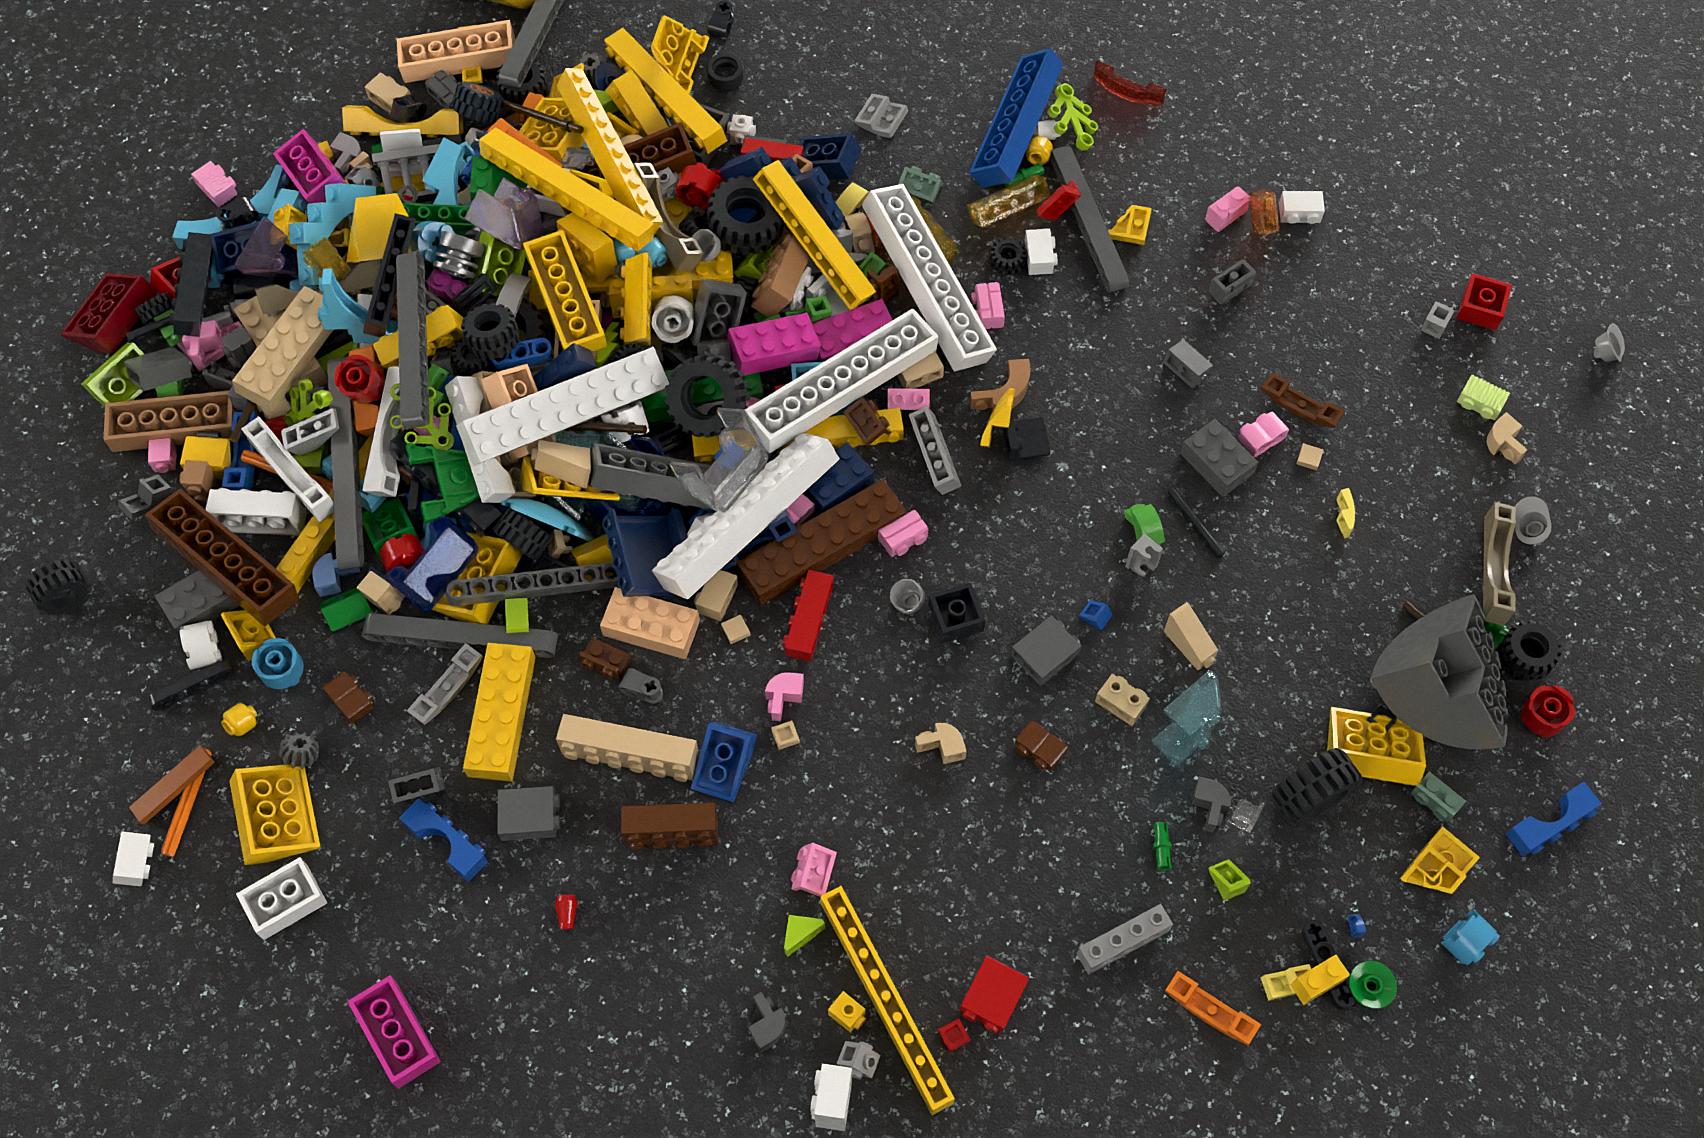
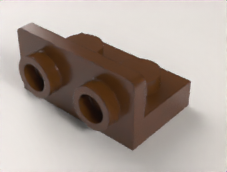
[867,265,899,304]
[843,397,892,446]
[578,637,632,680]

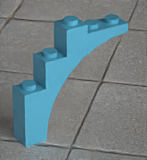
[422,138,466,205]
[172,165,290,249]
[289,183,376,286]
[318,268,434,355]

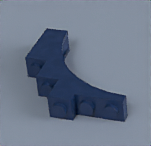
[719,147,845,229]

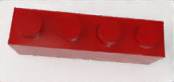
[782,570,834,662]

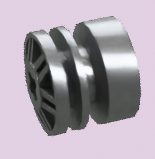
[432,231,485,279]

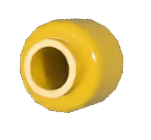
[1025,136,1053,165]
[221,703,257,736]

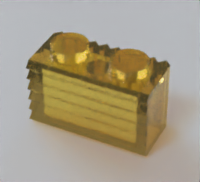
[302,237,351,281]

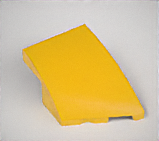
[980,388,1015,448]
[1400,826,1480,894]

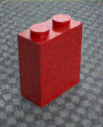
[960,955,1029,1033]

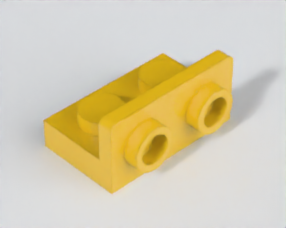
[271,204,308,250]

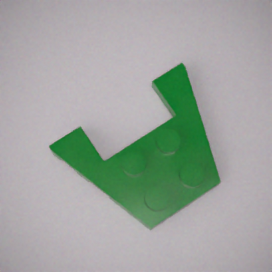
[406,443,480,524]

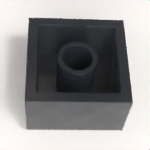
[928,583,985,643]

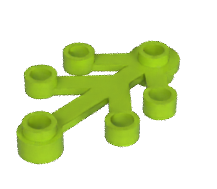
[1047,83,1098,151]
[285,379,333,427]
[390,383,454,450]

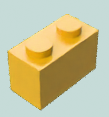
[1290,955,1350,1005]

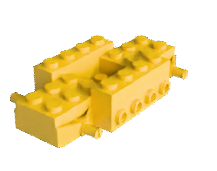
[578,235,734,318]

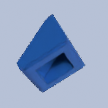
[1079,600,1112,630]

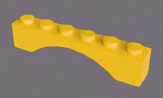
[342,105,464,138]

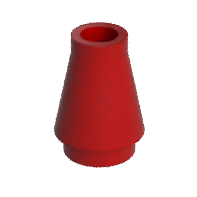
[554,895,578,930]

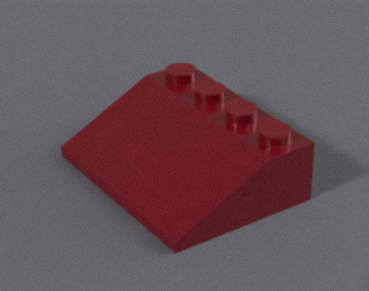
[60,273,158,354]

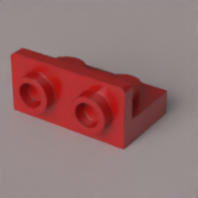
[1036,181,1081,221]

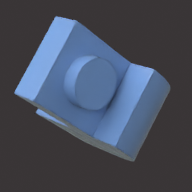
[313,553,360,597]

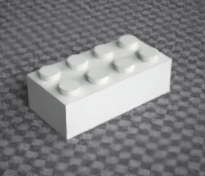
[206,488,307,536]

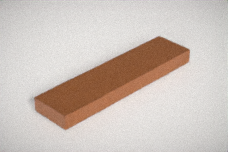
[129,745,215,825]

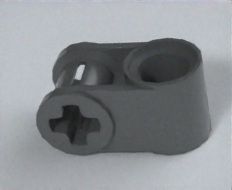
[618,668,663,704]

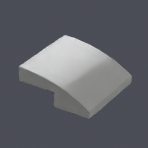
[854,94,908,139]

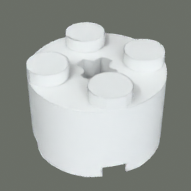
[651,295,694,343]
[601,401,649,442]
[180,620,223,670]

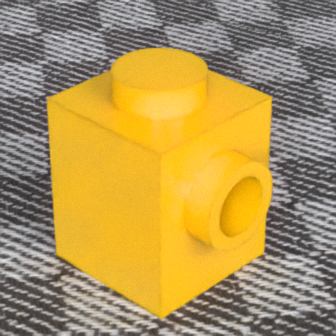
[828,991,866,1033]

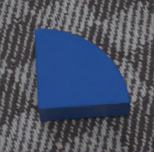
[1348,914,1366,938]

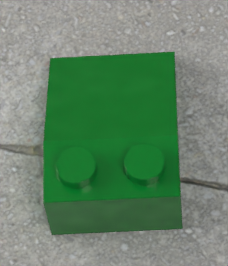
[470,156,529,208]
[362,496,418,565]

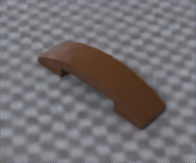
[1261,373,1345,428]

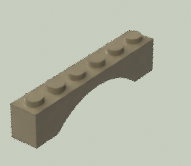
[633,163,704,271]
[255,259,381,317]
[1483,502,1516,626]

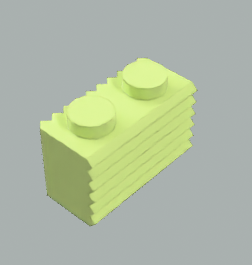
[1457,375,1510,420]

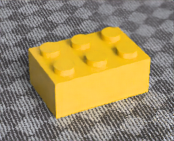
[556,212,617,282]

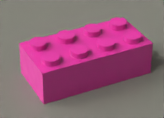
[273,129,347,204]
[812,299,893,362]
[727,313,821,376]
[347,975,441,1089]

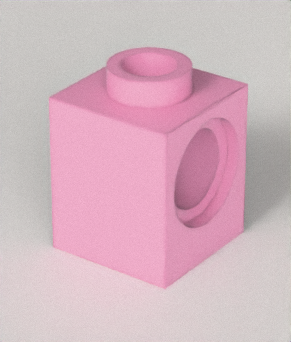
[148,438,177,473]

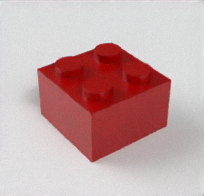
[1456,273,1512,330]

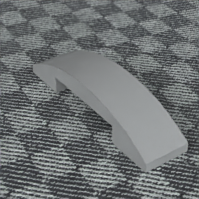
[496,273,532,317]
[407,643,483,725]

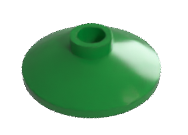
[1349,961,1397,1009]

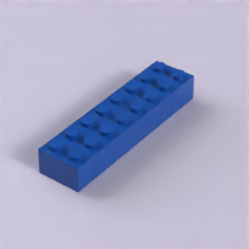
[969,48,1063,188]

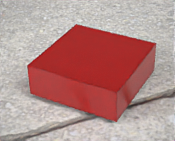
[938,1018,971,1052]

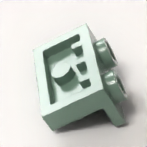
[898,166,944,204]
[1411,772,1466,823]

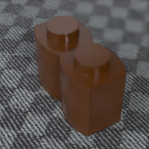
[322,671,373,724]
[1015,720,1068,772]

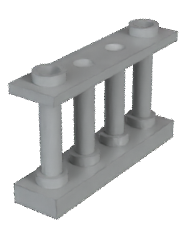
[371,144,460,199]

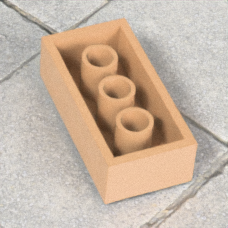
[481,364,557,461]
[600,587,700,659]

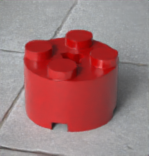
[675,162,722,210]
[334,355,385,403]
[380,534,431,586]
[1520,685,1575,738]

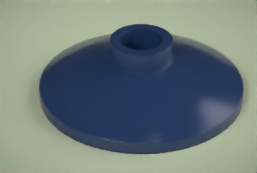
[594,63,625,91]

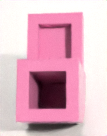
[182,320,222,369]
[765,673,804,722]

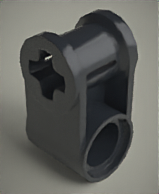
[708,0,734,38]
[390,94,427,124]
[216,197,259,231]

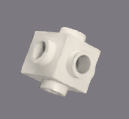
[727,114,756,146]

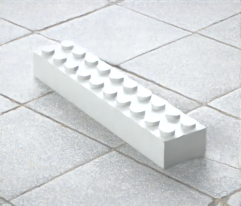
[862,184,997,372]
[744,309,939,453]
[456,347,669,466]
[652,433,839,599]

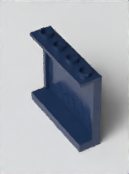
[603,509,688,597]

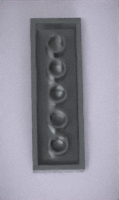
[589,443,724,510]

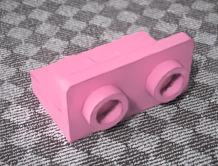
[888,389,930,410]
[791,843,837,897]

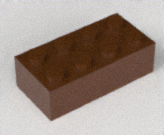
[621,803,718,850]

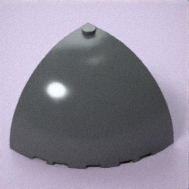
[1370,594,1508,750]

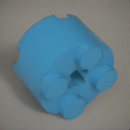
[410,221,455,263]
[252,638,304,689]
[1441,910,1500,965]

